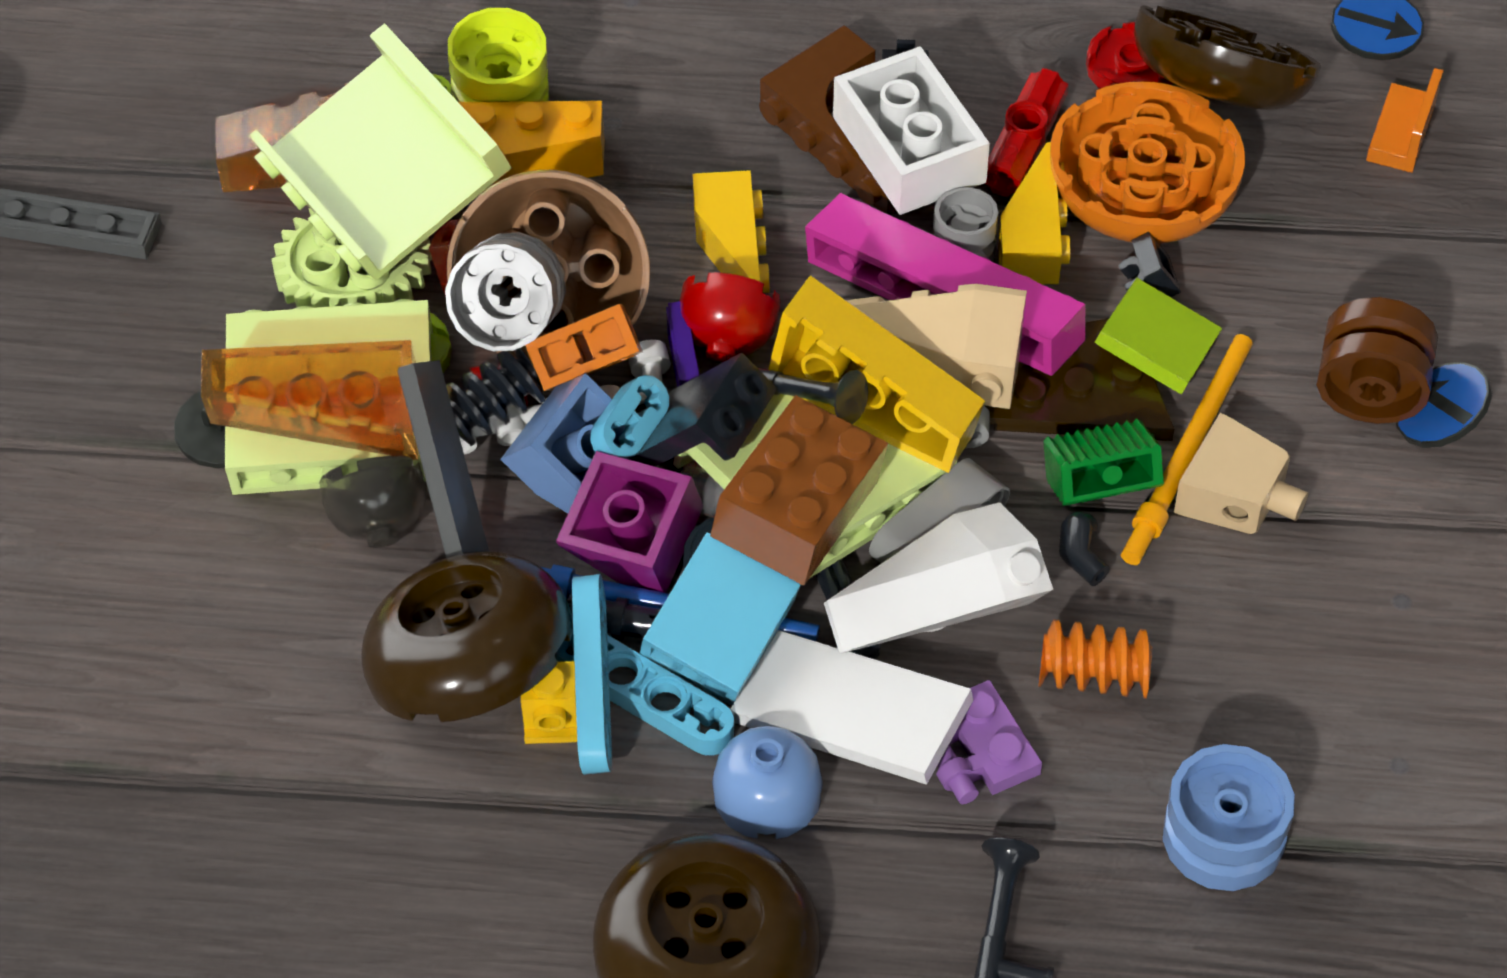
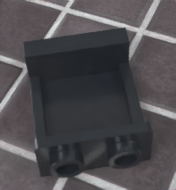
[627,353,776,474]

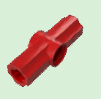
[985,68,1069,197]

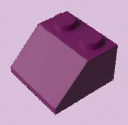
[556,451,704,593]

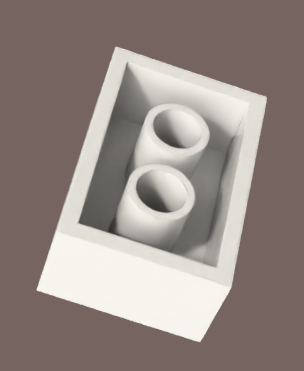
[833,46,990,215]

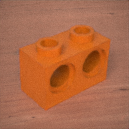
[525,304,643,391]

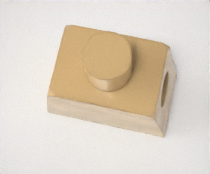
[1174,413,1308,534]

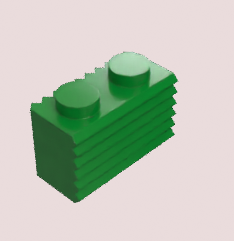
[1043,418,1164,506]

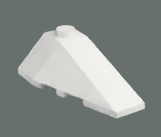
[824,503,1053,654]

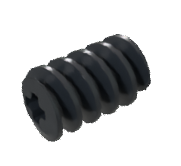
[446,348,545,446]

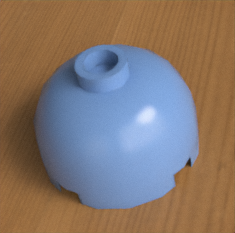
[712,726,823,839]

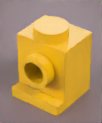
[521,661,577,744]

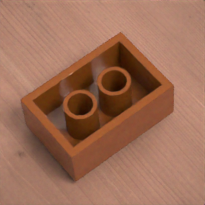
[710,395,889,586]

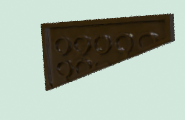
[984,318,1174,441]

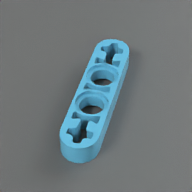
[572,574,612,775]
[555,634,734,755]

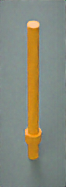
[1121,334,1253,565]

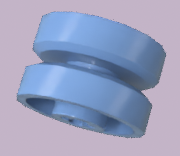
[1163,744,1295,891]

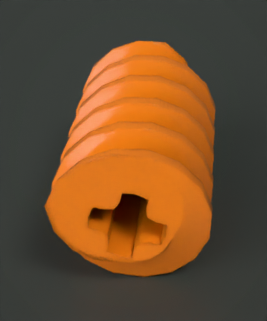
[1038,619,1152,699]

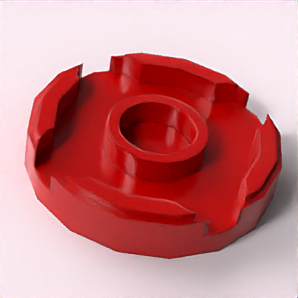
[1086,22,1173,89]

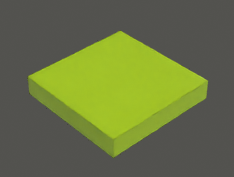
[1094,278,1222,395]

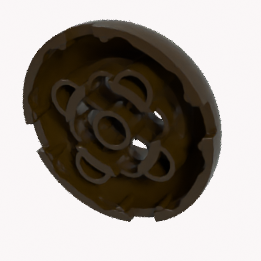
[1134,5,1321,110]
[361,552,573,722]
[593,833,821,978]

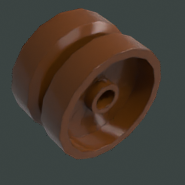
[1316,297,1438,424]

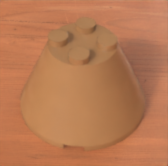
[447,170,650,367]

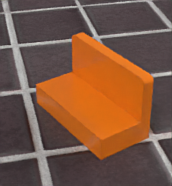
[1366,68,1444,173]

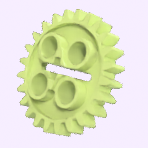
[272,208,433,308]

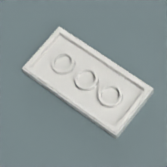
[730,630,973,785]

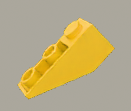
[998,142,1070,284]
[693,170,770,293]

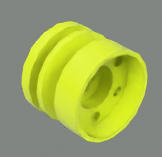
[448,8,549,102]

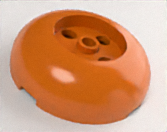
[1050,82,1245,244]

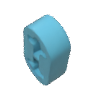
[590,375,669,459]

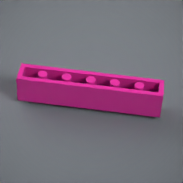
[805,193,1085,376]

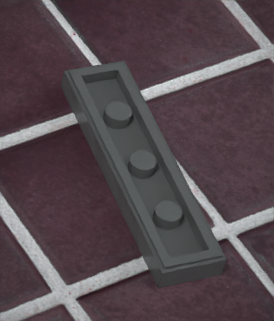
[0,188,162,260]
[398,360,489,558]

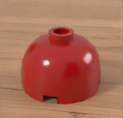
[680,272,781,363]

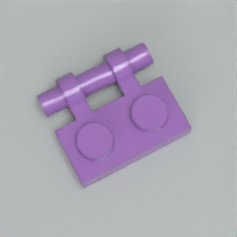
[936,680,1042,804]

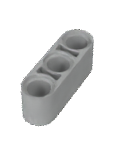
[869,458,1010,563]

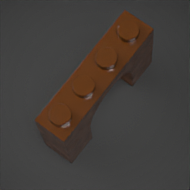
[759,25,896,215]

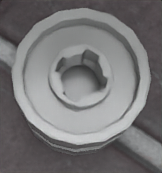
[933,187,998,262]

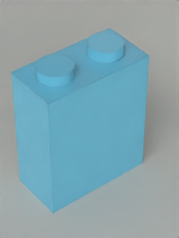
[640,532,801,706]

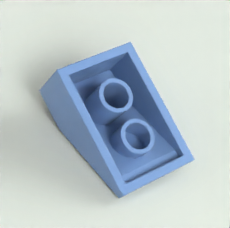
[500,373,689,513]

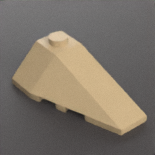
[846,284,1027,409]

